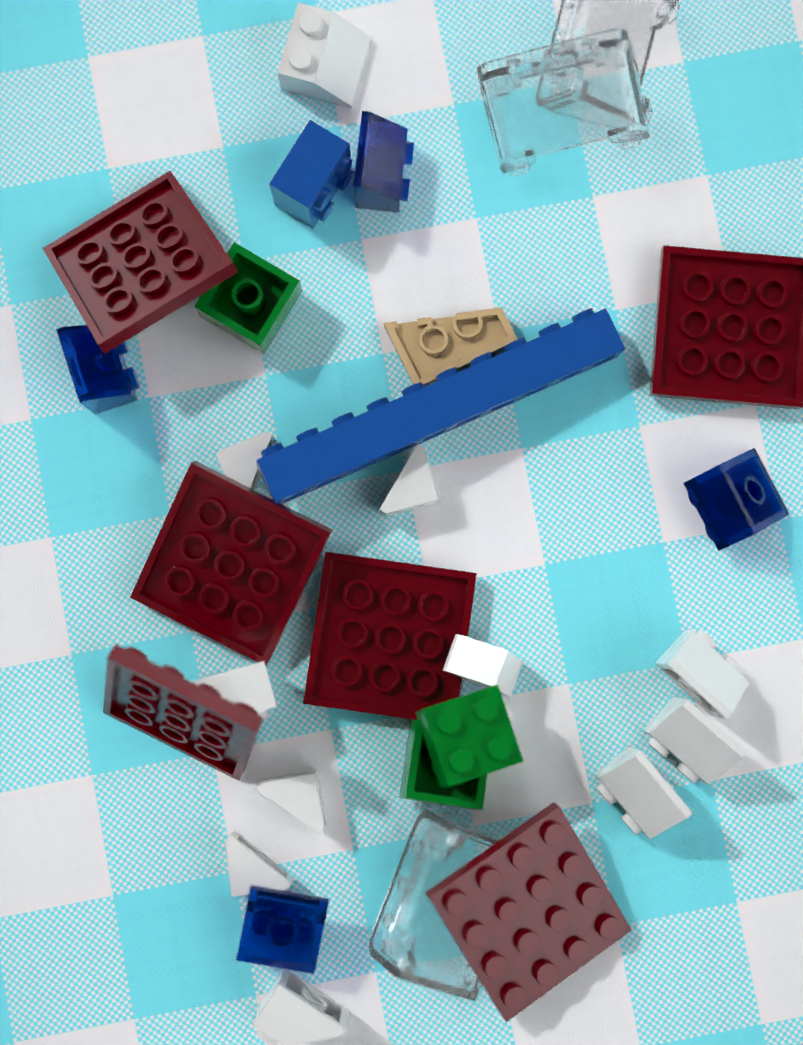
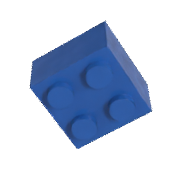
[269,120,354,229]

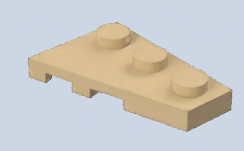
[384,307,518,387]

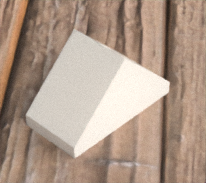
[215,432,275,490]
[379,444,438,517]
[443,634,523,697]
[256,770,326,835]
[225,830,294,897]

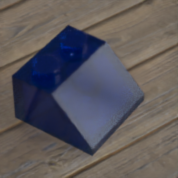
[353,111,414,213]
[56,325,140,415]
[683,448,789,551]
[236,885,329,974]

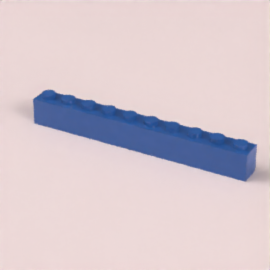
[256,308,625,504]

